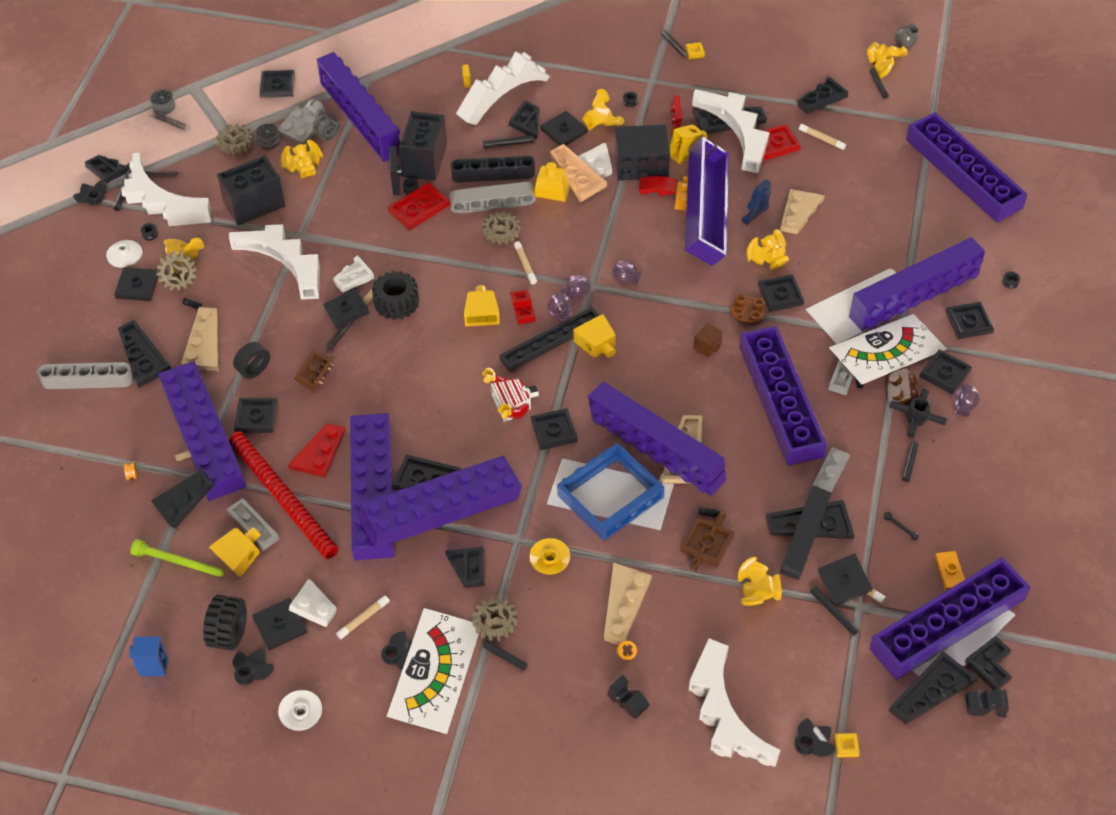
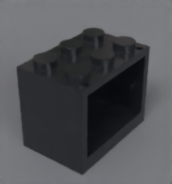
[399,111,447,181]
[615,125,670,181]
[217,155,286,226]

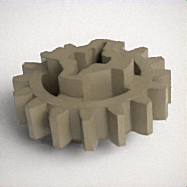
[216,124,254,155]
[482,211,521,245]
[156,251,197,291]
[472,597,517,641]

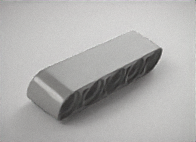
[449,182,536,213]
[37,362,134,389]

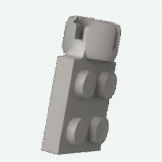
[278,98,326,145]

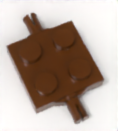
[680,513,735,571]

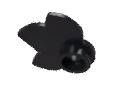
[73,180,107,205]
[381,631,412,670]
[232,649,274,685]
[794,718,836,757]

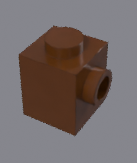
[694,323,723,357]

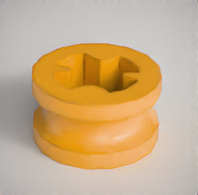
[124,462,138,480]
[617,641,637,660]

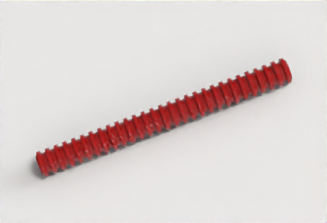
[229,432,339,559]

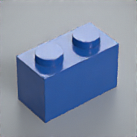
[129,637,168,676]

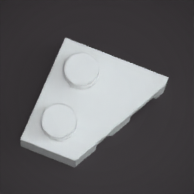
[578,143,612,178]
[333,256,375,293]
[289,579,337,627]

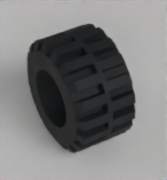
[372,271,419,320]
[203,594,247,651]

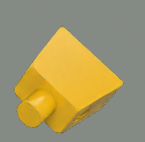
[670,125,707,164]
[534,162,570,202]
[464,285,500,326]
[574,314,616,358]
[209,527,261,578]

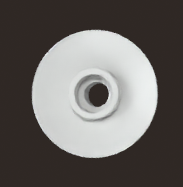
[106,240,143,268]
[278,690,322,731]

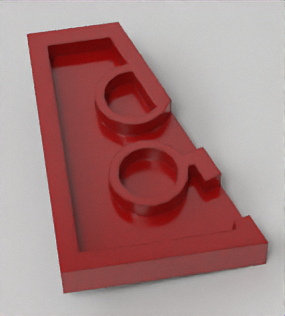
[288,423,346,477]

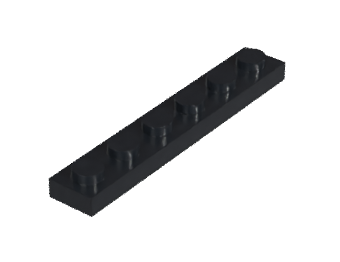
[499,307,600,372]

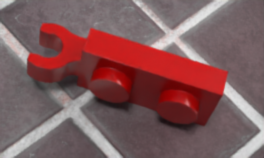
[670,95,684,135]

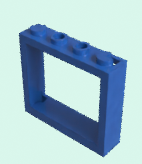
[557,442,664,541]

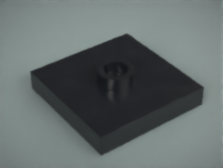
[259,70,295,98]
[540,111,588,146]
[389,146,402,196]
[114,267,159,301]
[758,274,805,312]
[323,288,370,329]
[945,302,994,339]
[919,349,972,395]
[234,398,278,433]
[530,408,577,450]
[817,553,873,606]
[252,598,307,651]

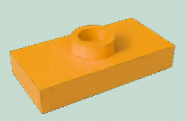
[935,551,965,592]

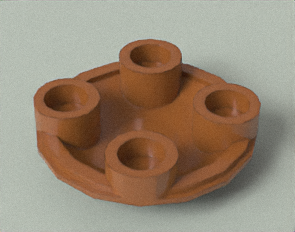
[730,294,766,324]

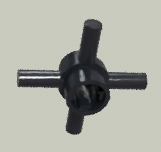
[889,389,947,437]

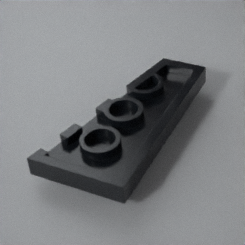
[692,107,767,134]
[118,320,171,388]
[765,500,855,539]
[889,651,978,724]

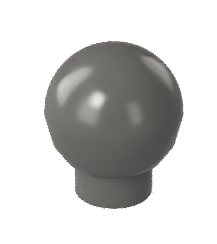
[895,23,919,48]

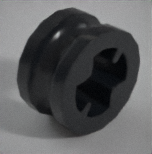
[623,92,638,107]
[403,178,419,195]
[141,223,158,241]
[1002,271,1020,289]

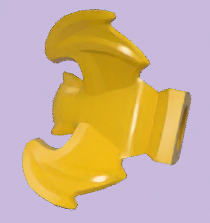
[867,42,908,78]
[582,89,625,130]
[281,140,323,178]
[746,229,789,270]
[163,238,205,273]
[738,557,782,606]

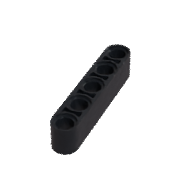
[451,156,535,183]
[779,485,832,581]

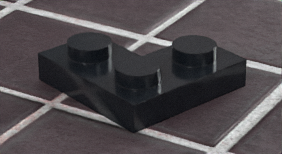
[965,636,1012,691]

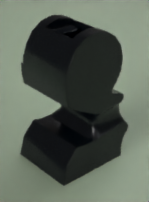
[607,674,649,719]
[965,689,1009,718]

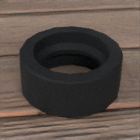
[233,342,270,379]

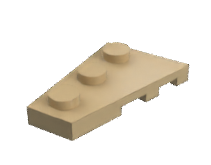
[780,189,825,234]

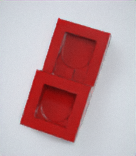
[639,176,677,196]
[510,289,536,325]

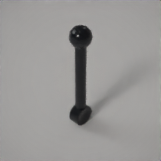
[884,512,919,540]

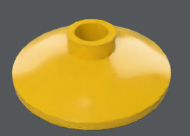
[530,538,570,574]

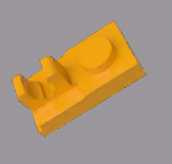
[675,176,688,210]

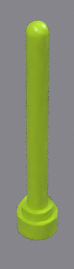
[131,539,224,577]

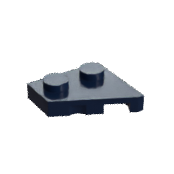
[742,179,771,225]

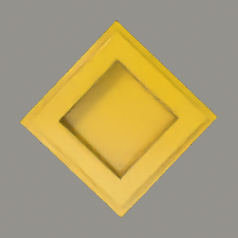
[685,42,705,59]
[462,64,471,88]
[834,733,860,757]

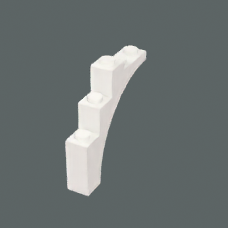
[456,52,550,125]
[692,89,769,173]
[122,153,211,226]
[229,224,320,300]
[689,639,780,767]

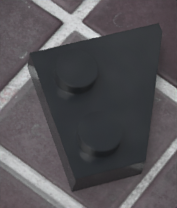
[508,100,540,139]
[85,155,130,183]
[445,547,485,588]

